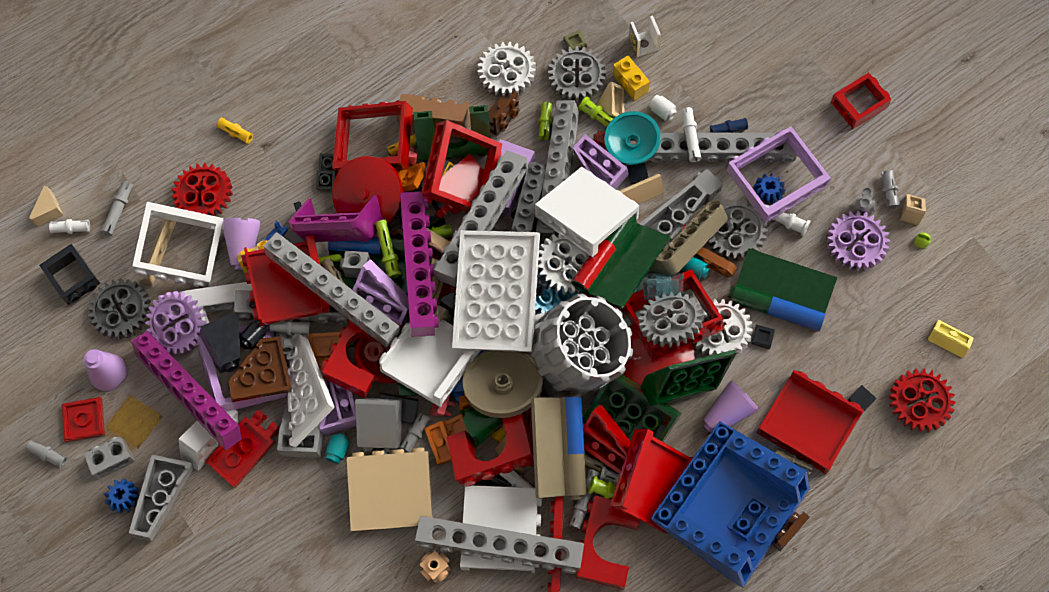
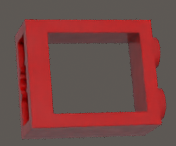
[831,72,892,129]

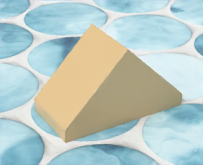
[29,186,63,227]
[900,194,926,225]

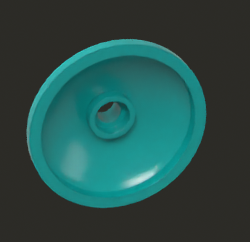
[604,111,661,165]

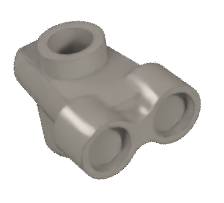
[855,187,876,216]

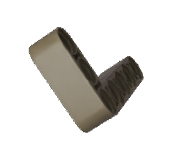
[649,200,728,276]

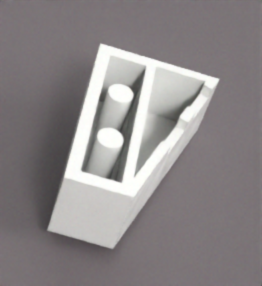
[179,409,238,471]

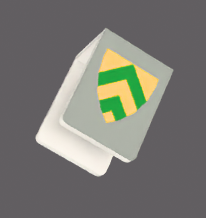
[629,16,661,57]

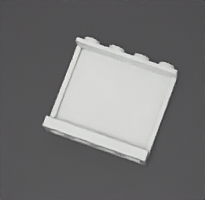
[535,167,639,257]
[379,313,481,407]
[460,486,542,573]

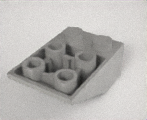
[277,398,323,458]

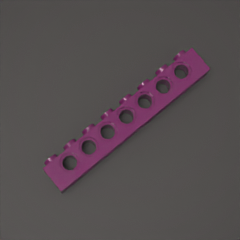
[400,192,439,337]
[131,331,242,450]

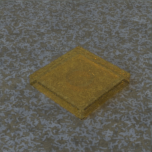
[106,395,163,449]

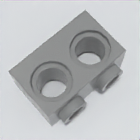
[84,436,135,480]

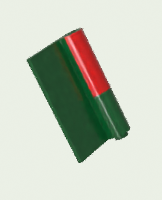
[571,215,670,309]

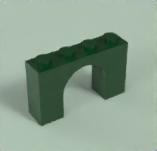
[413,105,491,162]

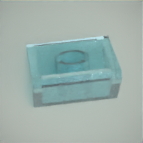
[643,273,684,300]

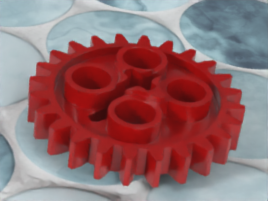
[171,163,233,217]
[889,368,956,432]

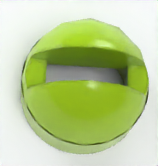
[914,232,931,249]

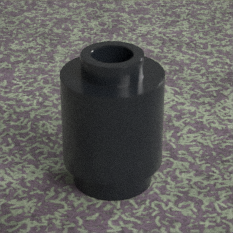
[239,321,267,350]

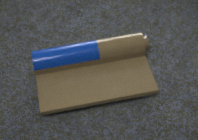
[531,397,587,500]

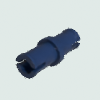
[710,118,748,133]

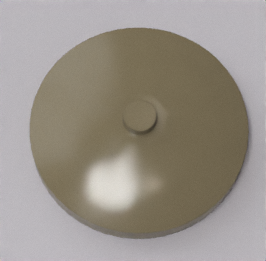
[463,350,543,418]

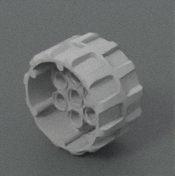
[531,294,633,396]

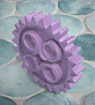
[826,211,890,271]
[145,291,207,354]

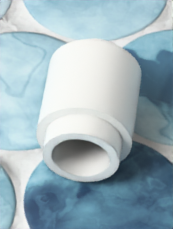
[649,95,677,121]

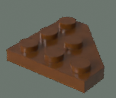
[228,336,292,402]

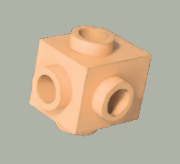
[420,551,451,583]

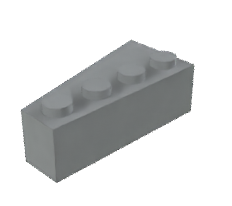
[129,455,194,541]

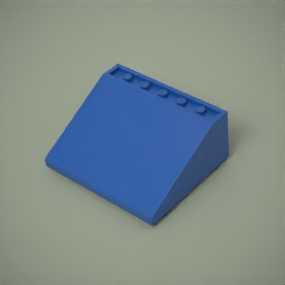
[651,421,810,588]

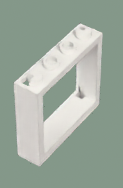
[132,202,223,288]

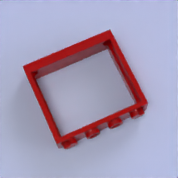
[332,100,413,173]
[421,120,502,213]
[623,270,724,360]

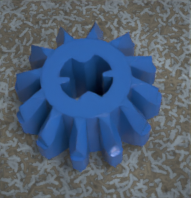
[753,173,786,205]
[104,479,139,514]

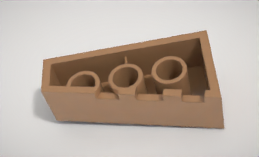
[395,94,471,138]

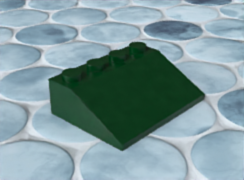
[640,350,737,406]
[583,374,682,442]

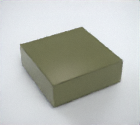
[563,30,587,51]

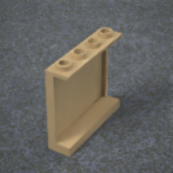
[347,448,433,531]

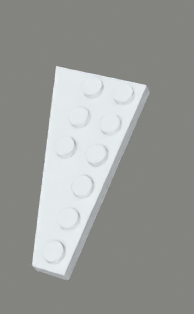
[286,333,335,448]

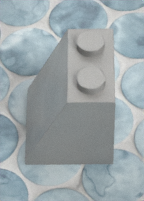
[355,398,402,452]

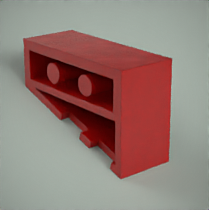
[583,405,631,474]

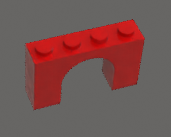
[320,319,401,398]
[447,413,534,487]
[575,495,639,590]

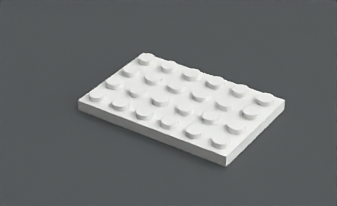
[452,230,540,352]

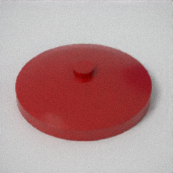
[332,156,404,226]
[623,324,695,386]

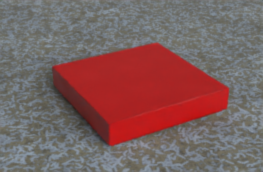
[61,397,105,443]

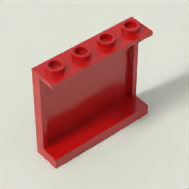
[241,235,330,326]
[756,370,864,474]
[610,429,694,534]

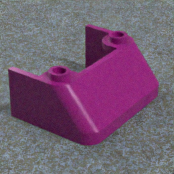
[289,195,383,243]

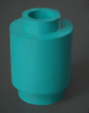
[681,256,710,281]
[325,433,350,464]

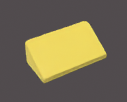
[928,320,974,358]

